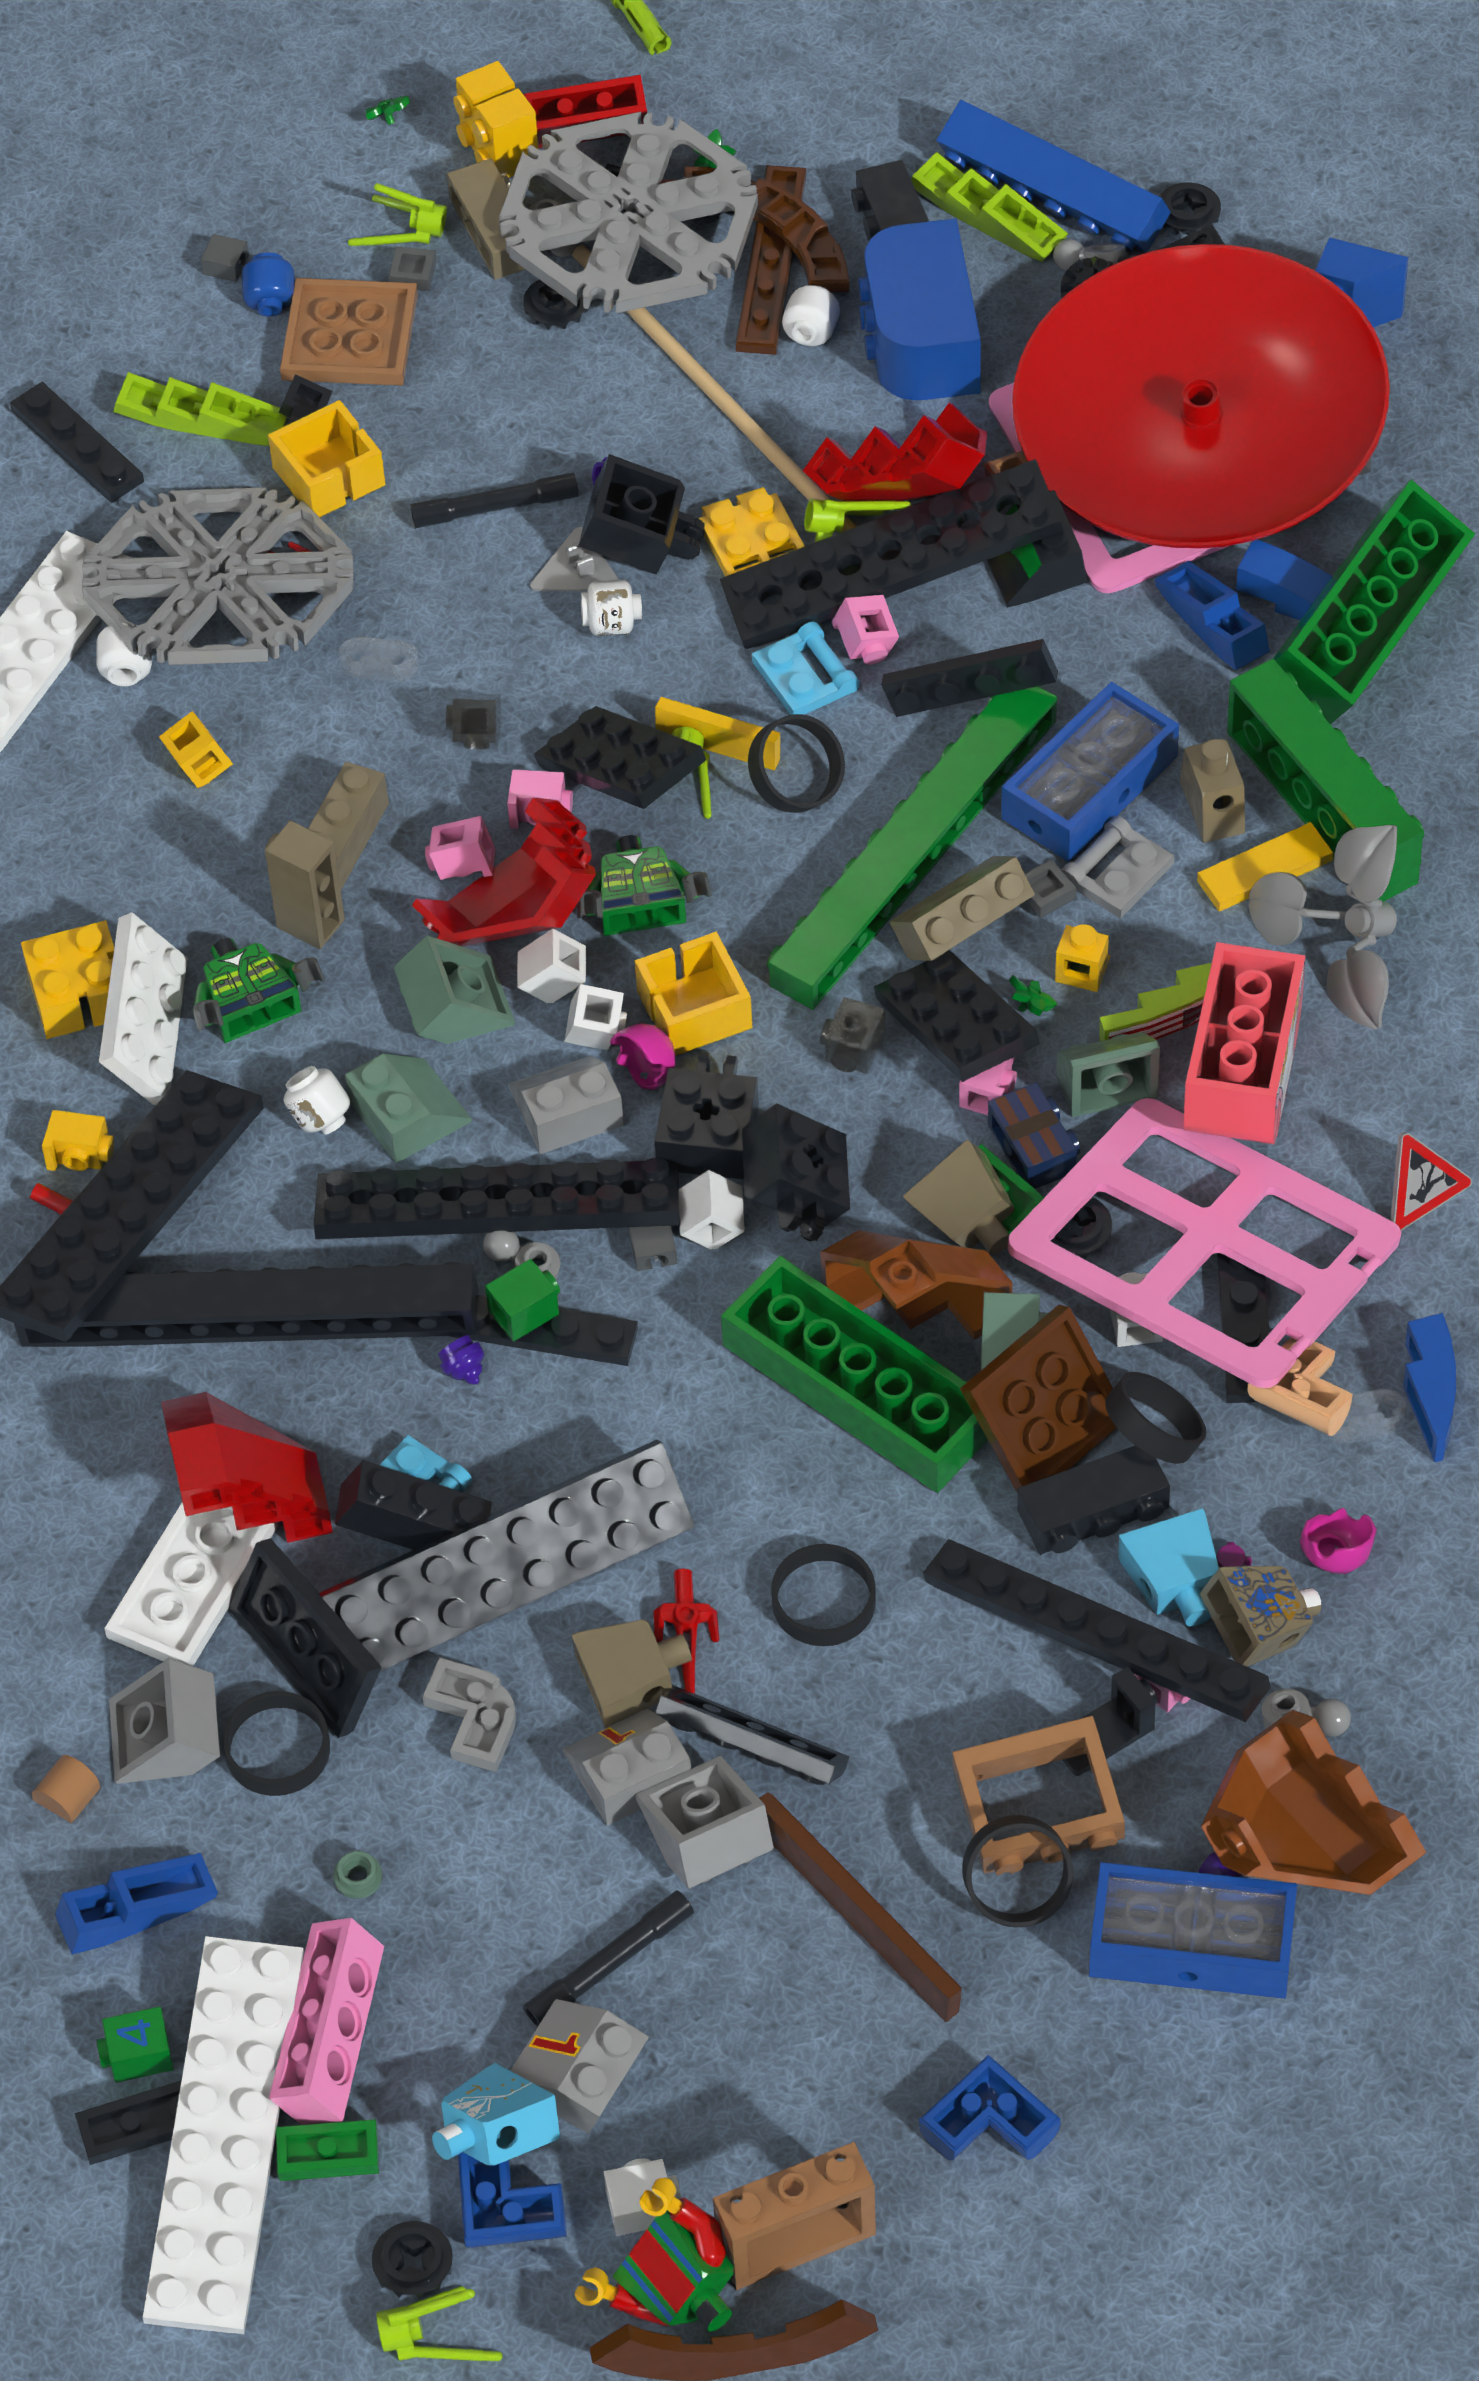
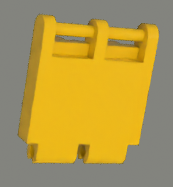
[699,487,805,577]

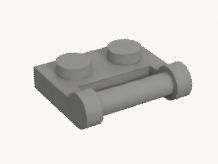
[1061,816,1174,919]

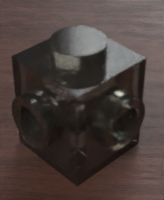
[446,694,501,749]
[820,997,886,1074]

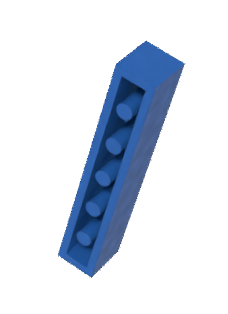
[936,99,1171,253]

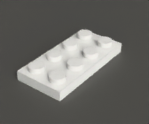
[99,913,188,1105]
[104,1502,279,1666]

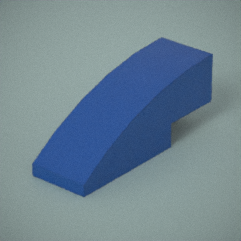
[1236,539,1332,620]
[1154,560,1270,670]
[1403,1313,1456,1462]
[55,1853,218,1955]

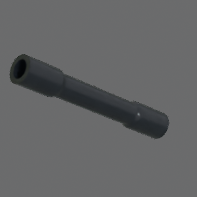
[410,472,579,529]
[523,1890,694,2027]

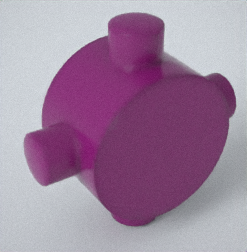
[1216,1542,1252,1568]

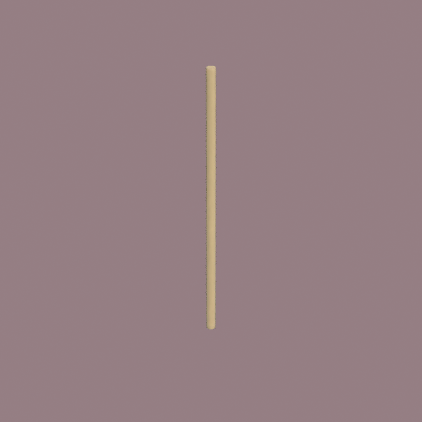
[572,245,857,533]

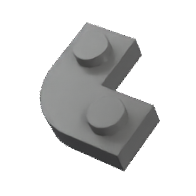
[423,1657,516,1772]

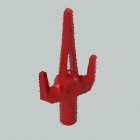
[653,1568,720,1694]

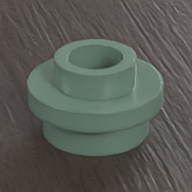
[333,1851,383,1899]

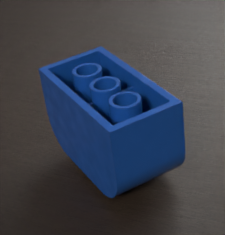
[858,218,981,400]

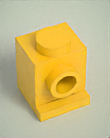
[159,711,233,788]
[1055,924,1110,992]
[42,1110,114,1171]

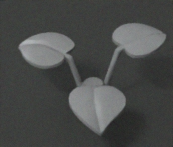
[1249,825,1397,1029]

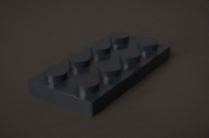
[534,706,707,809]
[874,950,1040,1082]
[229,1538,382,1738]

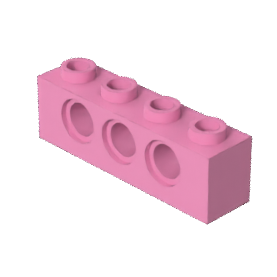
[269,1918,384,2125]

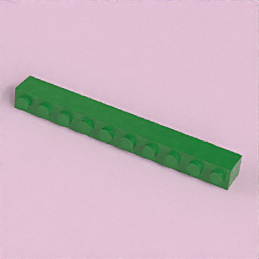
[767,686,1057,1010]

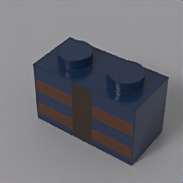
[988,1082,1080,1189]

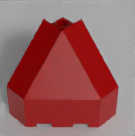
[803,403,987,501]
[412,797,596,946]
[161,1392,333,1543]

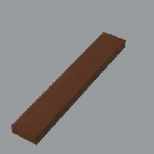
[735,165,806,355]
[759,1792,962,2022]

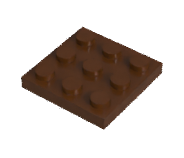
[960,1304,1117,1494]

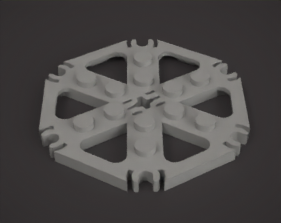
[499,112,758,313]
[82,487,354,665]

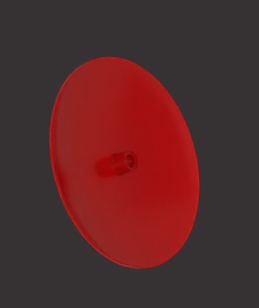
[1012,244,1390,549]

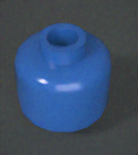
[242,252,295,316]

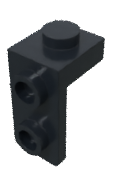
[1062,1666,1157,1776]

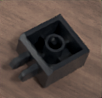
[578,454,705,575]
[654,1052,759,1179]
[742,1103,850,1242]

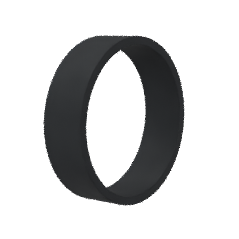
[748,714,845,813]
[1105,1372,1206,1464]
[771,1544,876,1646]
[223,1691,330,1796]
[962,1815,1073,1928]

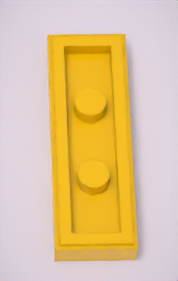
[655,697,780,771]
[1197,822,1333,912]

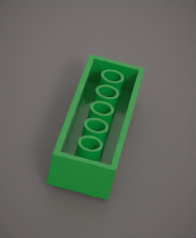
[1273,479,1475,725]
[1227,659,1424,902]
[721,1255,988,1494]

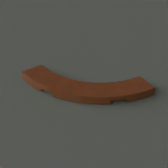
[684,166,849,293]
[590,2299,878,2381]

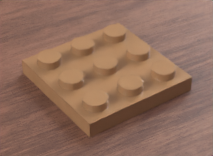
[280,278,418,386]

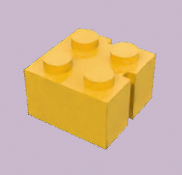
[453,61,538,178]
[268,400,386,518]
[21,920,114,1039]
[634,931,752,1056]

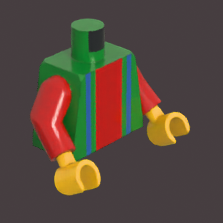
[574,2178,734,2332]

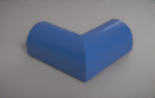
[919,2055,1061,2160]
[458,2152,567,2248]

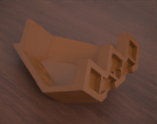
[820,1230,1012,1340]
[1201,1709,1427,1895]

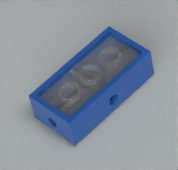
[1001,681,1179,862]
[1089,1862,1297,1999]

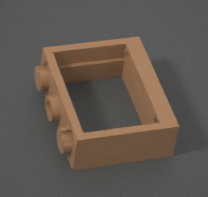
[952,1716,1125,1875]
[713,2142,876,2290]

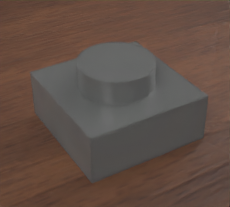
[388,246,437,291]
[1025,859,1076,918]

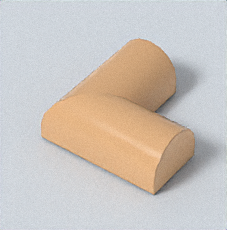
[1248,1337,1353,1436]

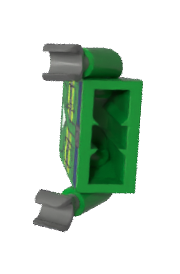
[576,835,712,936]
[192,938,325,1043]

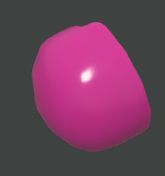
[610,1023,675,1090]
[1300,1508,1376,1574]

